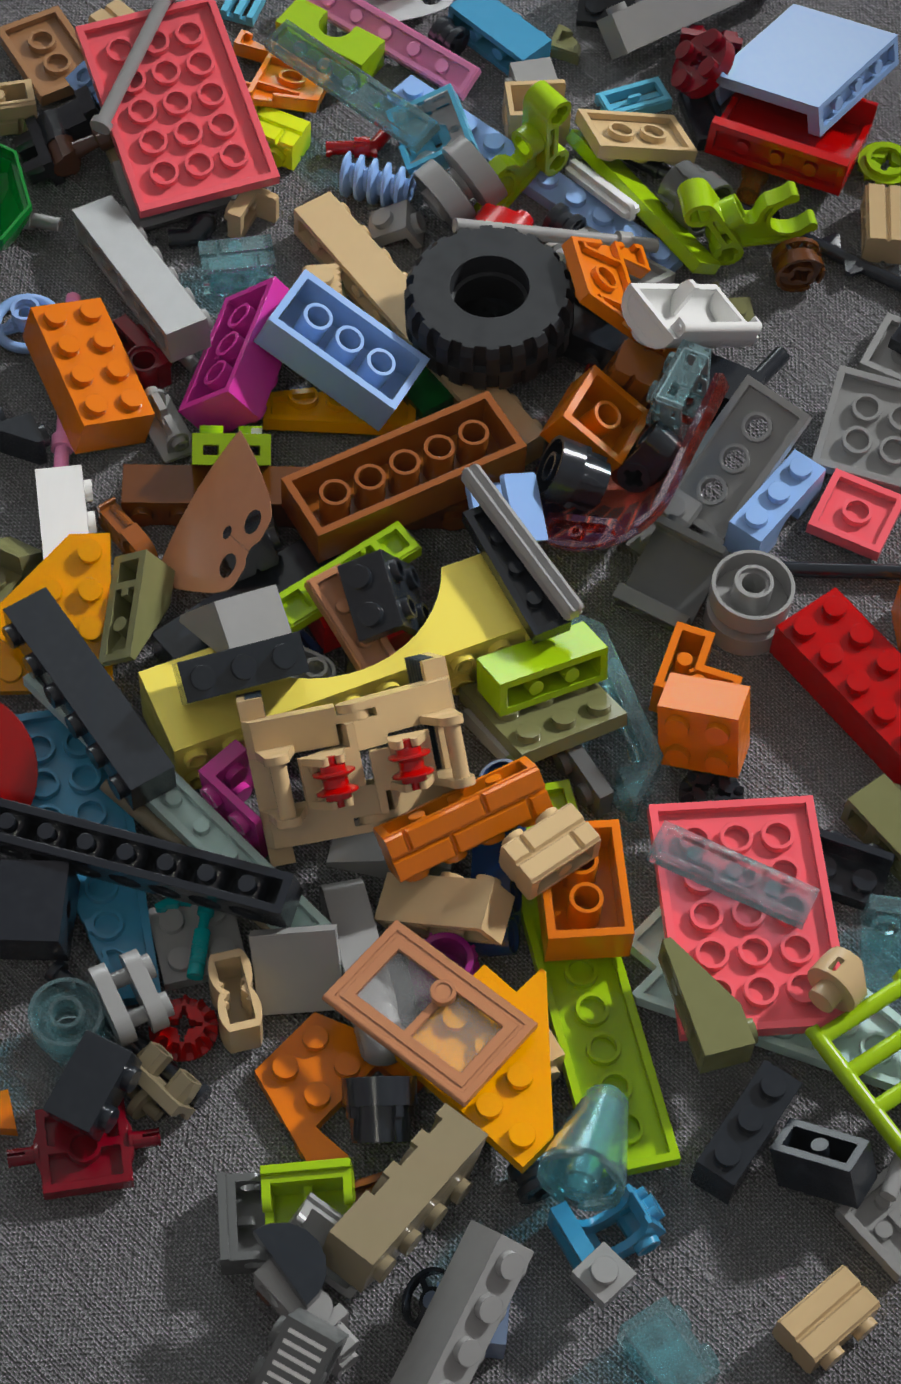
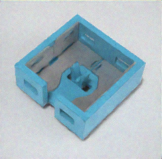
[386,83,479,176]

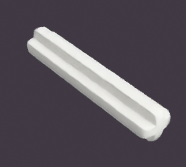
[565,159,640,221]

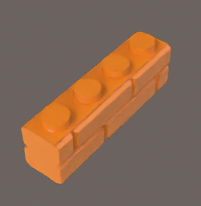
[373,756,553,883]

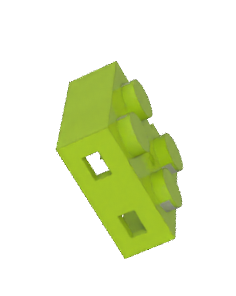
[191,425,271,466]

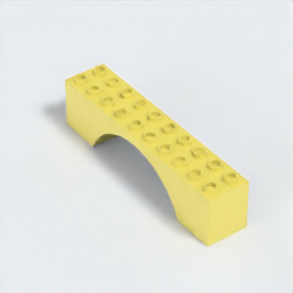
[138,554,530,790]

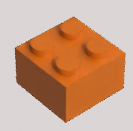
[539,365,652,473]
[657,672,750,778]

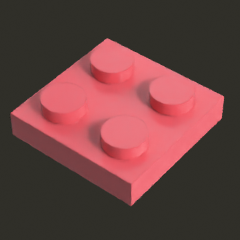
[805,468,901,562]

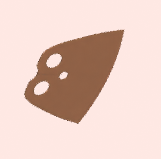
[162,430,272,593]

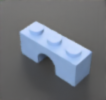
[723,449,826,553]

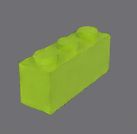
[477,621,608,717]

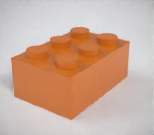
[537,819,635,962]

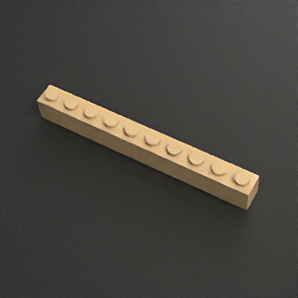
[294,191,544,466]

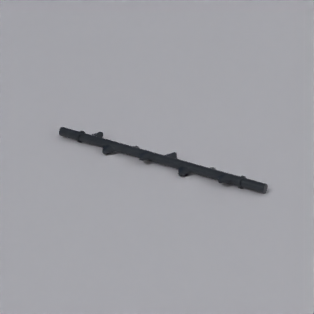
[623,160,901,293]

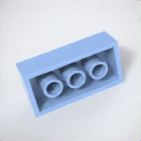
[254,269,430,432]

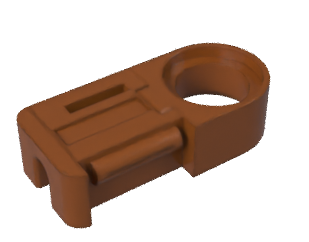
[96,497,158,558]

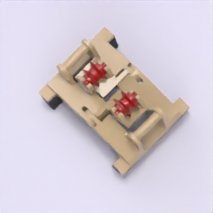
[236,652,476,867]

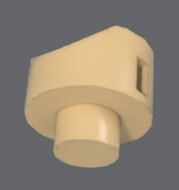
[807,946,867,1013]

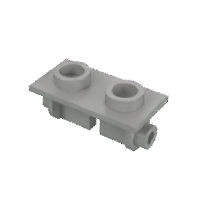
[144,386,191,464]

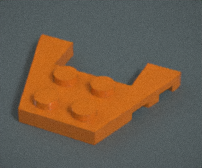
[233,29,333,113]
[561,236,678,364]
[254,1012,424,1161]

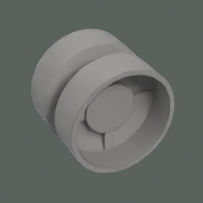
[412,135,508,228]
[703,550,795,656]

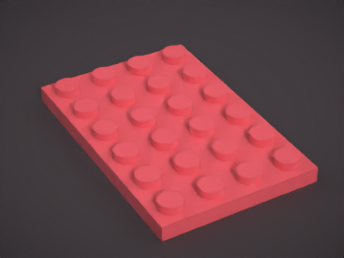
[75,0,280,219]
[647,795,851,1042]

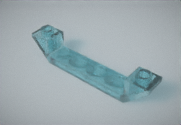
[571,615,664,823]

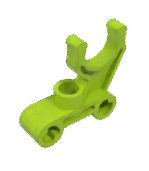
[473,80,572,214]
[677,177,818,266]

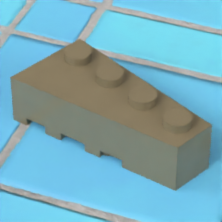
[322,1103,488,1293]

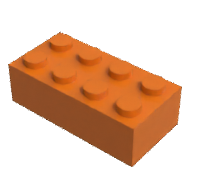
[22,297,155,454]

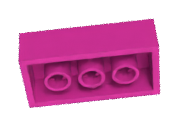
[178,276,290,433]

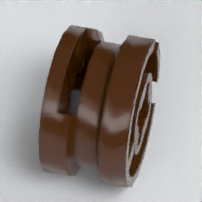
[770,237,826,292]

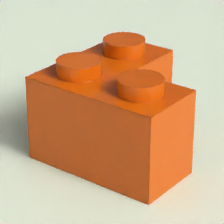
[649,621,743,713]

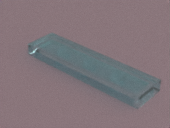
[646,820,820,930]

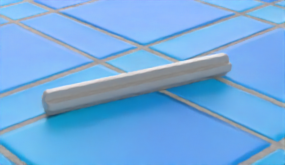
[461,464,584,621]

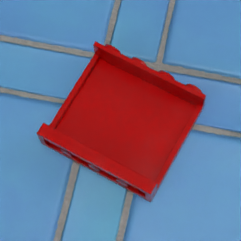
[704,92,879,196]

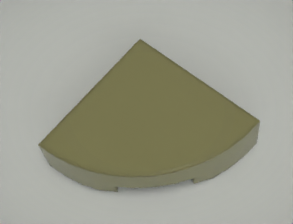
[550,24,581,65]

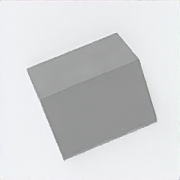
[179,584,292,652]

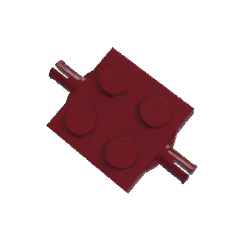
[7,1098,161,1200]

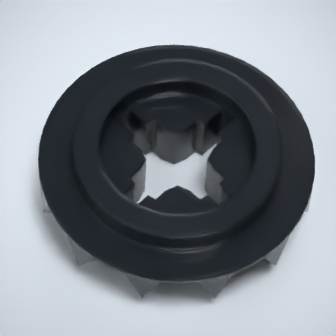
[678,770,744,803]

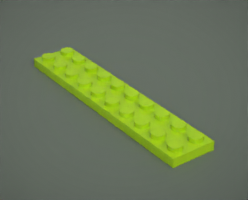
[521,779,681,1183]

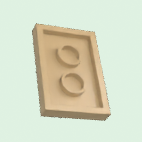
[575,109,698,165]

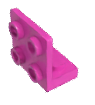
[198,739,268,858]

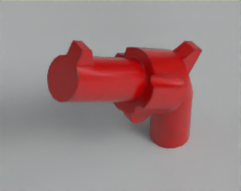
[326,127,392,158]

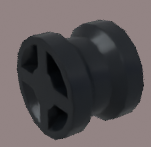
[427,16,470,56]
[542,202,586,230]
[506,1152,561,1204]

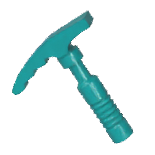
[155,898,215,981]

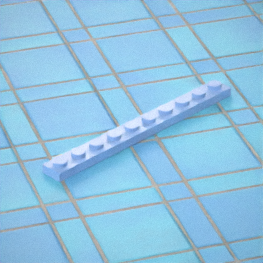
[388,74,683,272]

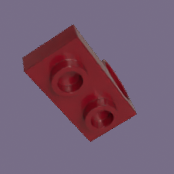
[113,314,172,390]

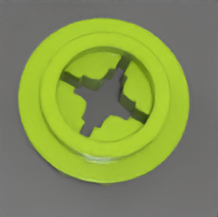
[857,141,901,186]

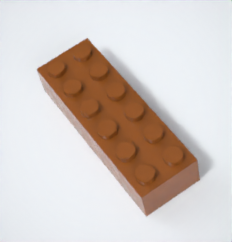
[281,390,527,563]

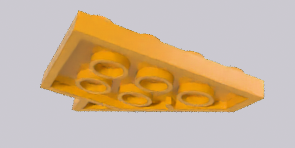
[0,533,114,695]
[395,964,554,1174]

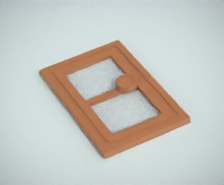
[322,920,538,1107]

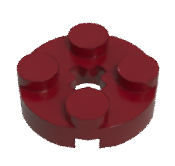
[671,28,735,99]

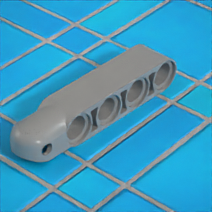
[319,878,402,1066]

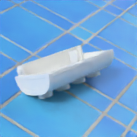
[621,279,762,349]

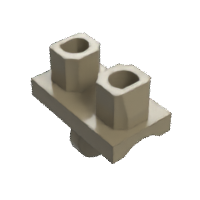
[126,1041,202,1122]

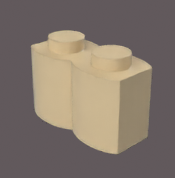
[208,948,263,1054]

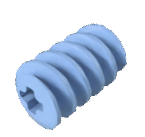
[339,151,417,208]

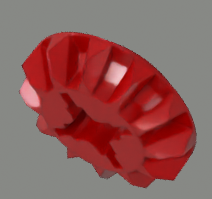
[148,994,218,1062]

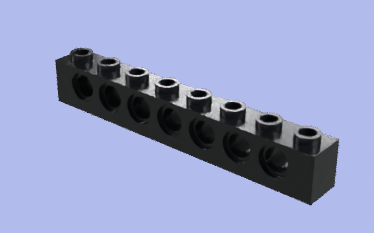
[0,798,303,928]

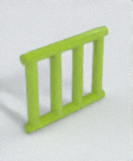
[805,969,901,1160]

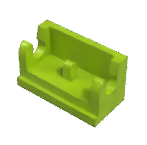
[260,1157,356,1225]

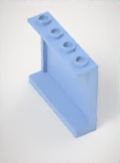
[715,4,899,137]

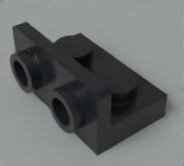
[819,828,895,915]

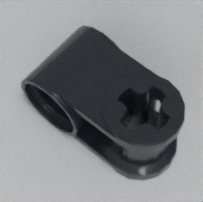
[617,420,688,493]

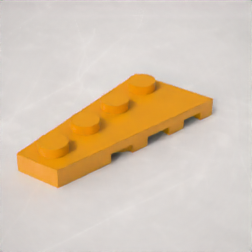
[263,387,416,435]

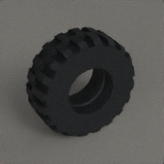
[404,225,575,390]

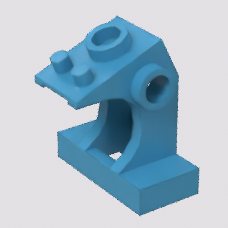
[547,1184,666,1301]

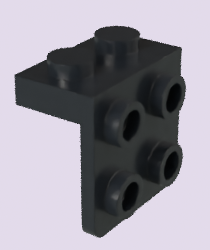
[337,549,430,644]

